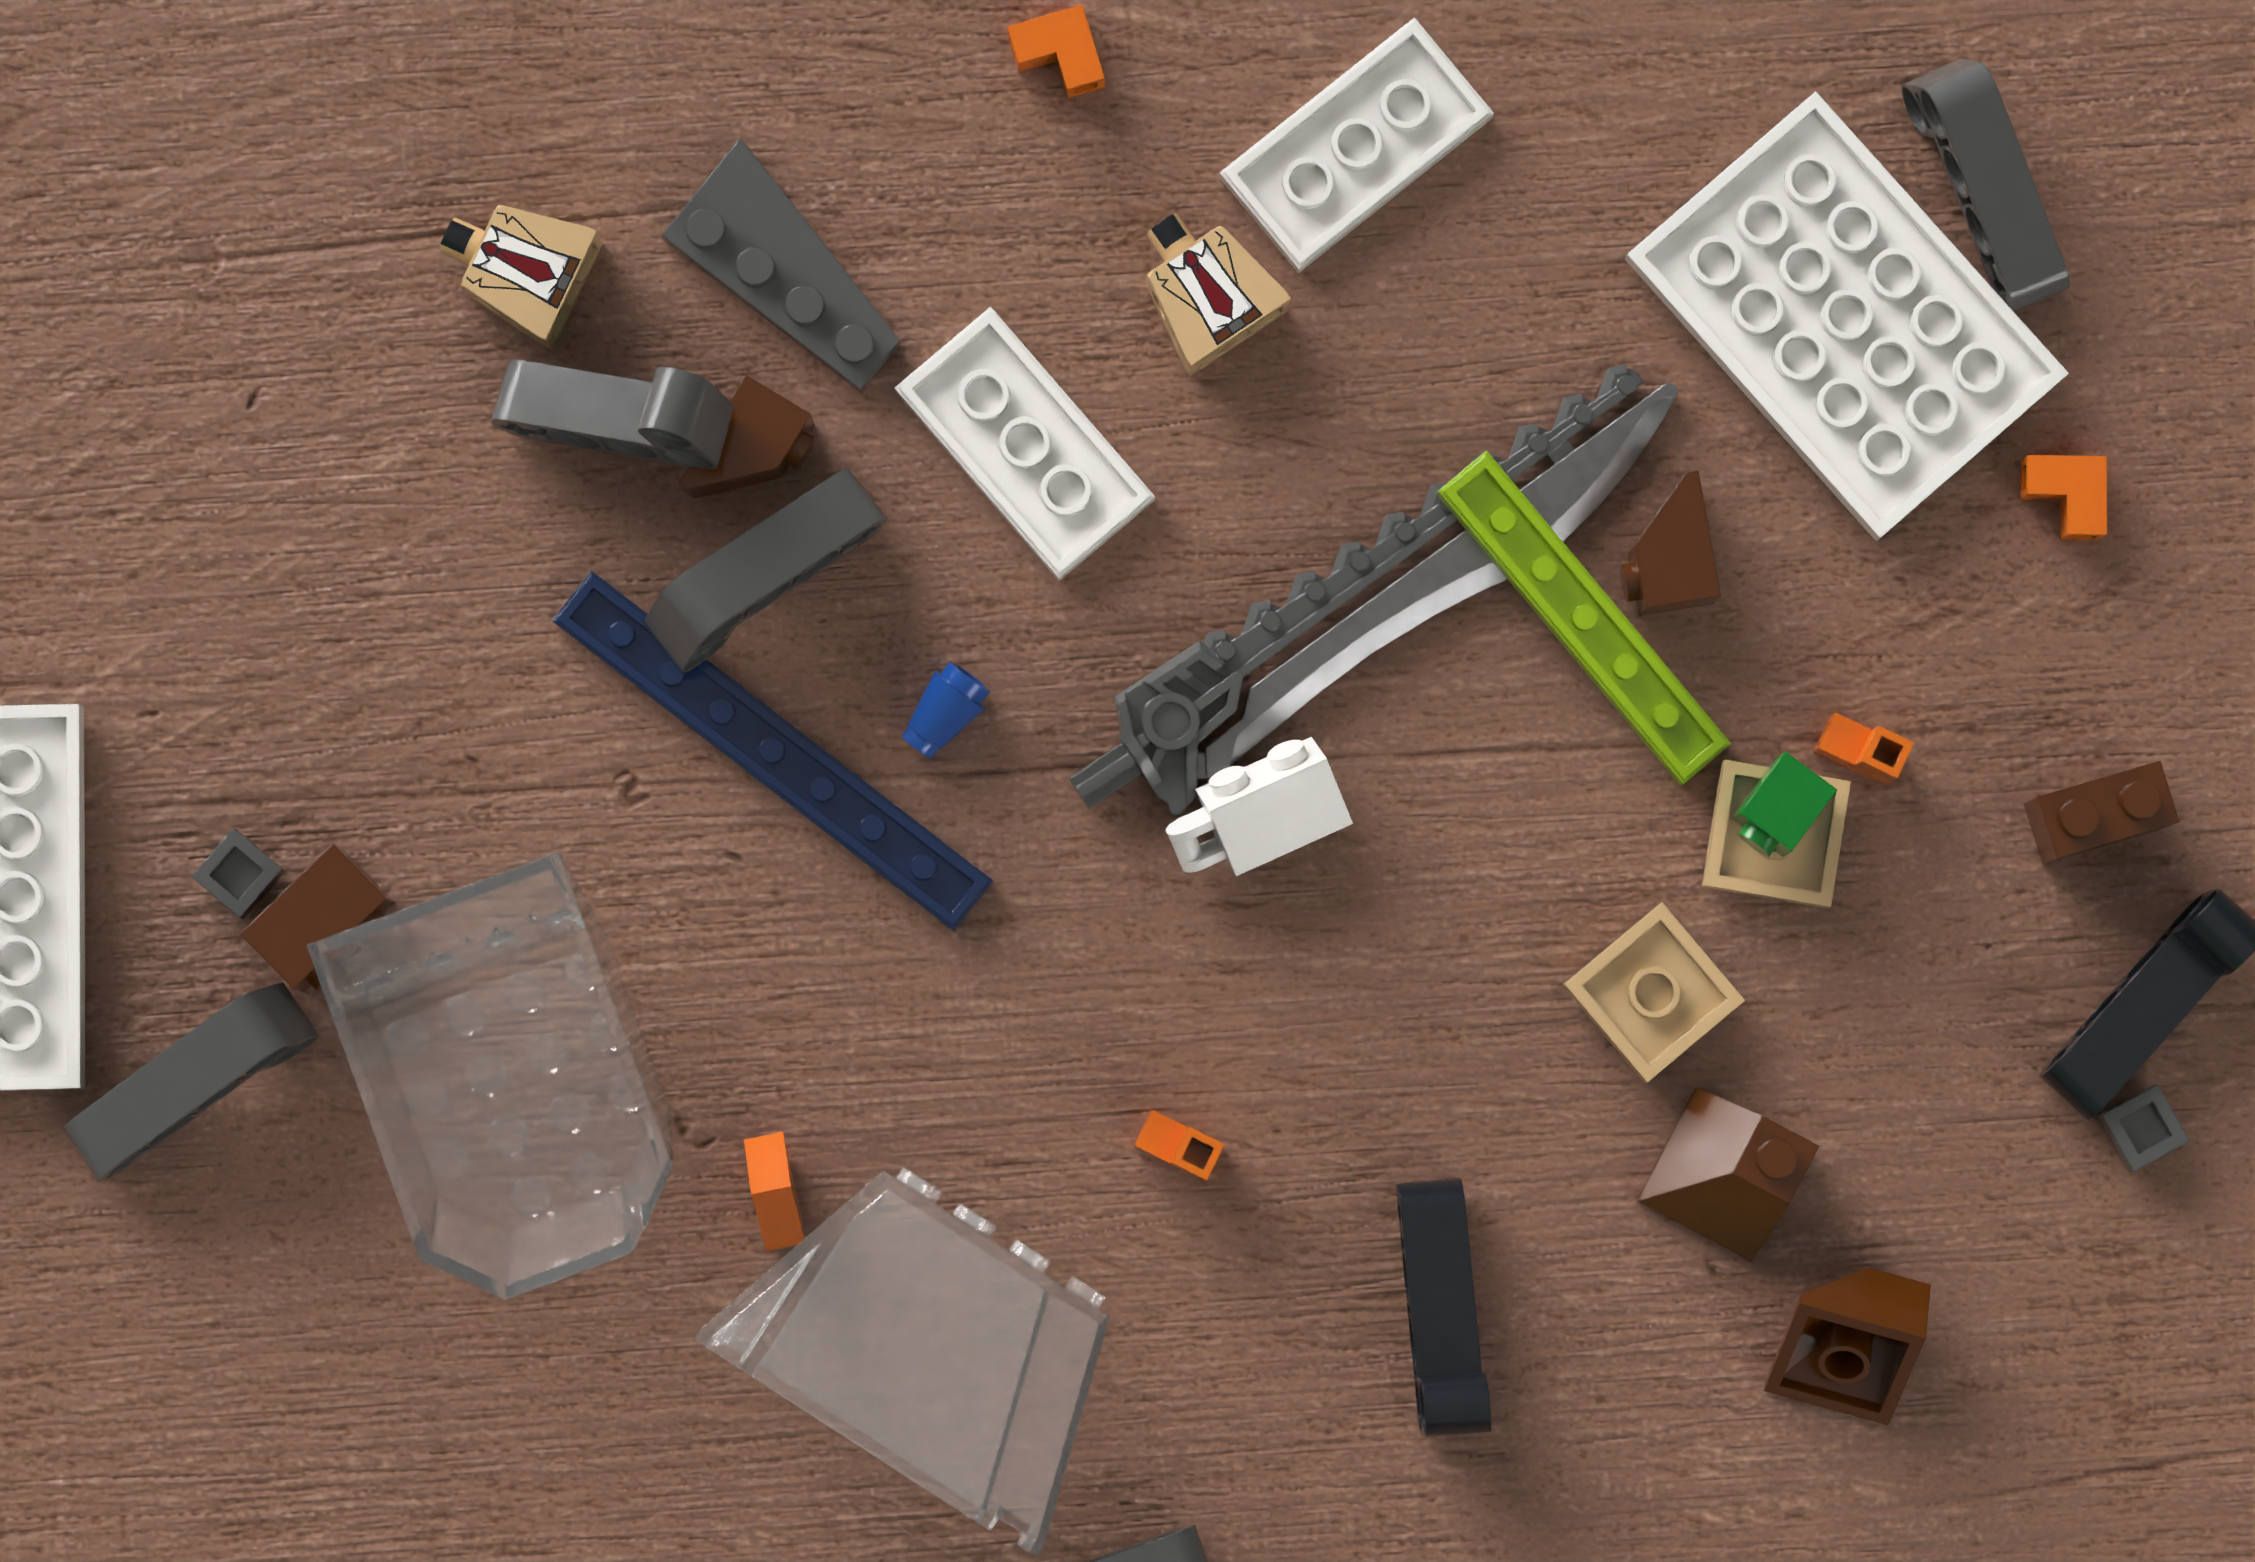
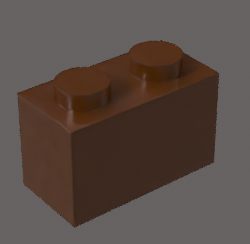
[2024,761,2180,864]
[240,843,395,992]

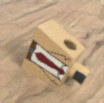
[440,205,603,351]
[1146,213,1291,377]

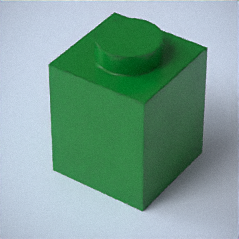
[1731,751,1837,857]

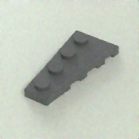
[662,138,900,393]

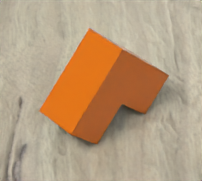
[1007,4,1105,99]
[2020,455,2107,541]
[1813,712,1914,786]
[1134,1110,1225,1182]
[744,1132,805,1251]

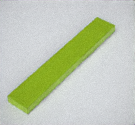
[1436,450,1731,785]

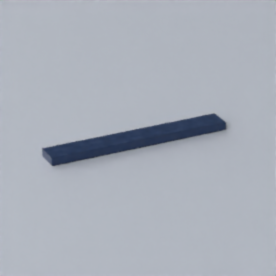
[552,571,993,932]

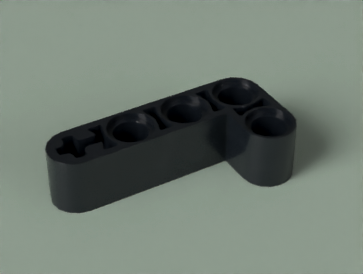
[2039,888,2255,1120]
[1396,1178,1491,1438]

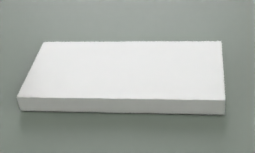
[1219,17,1494,273]
[894,307,1155,581]

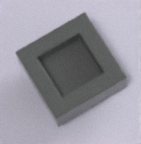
[191,828,285,919]
[2098,1085,2190,1172]

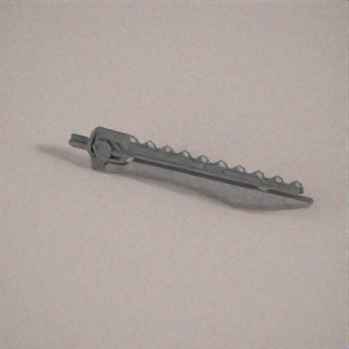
[1068,365,1678,816]

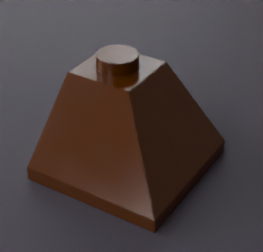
[1637,1087,1819,1261]
[1764,1267,1931,1425]

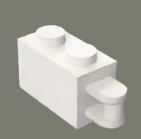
[1166,737,1353,876]

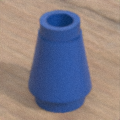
[901,661,991,759]

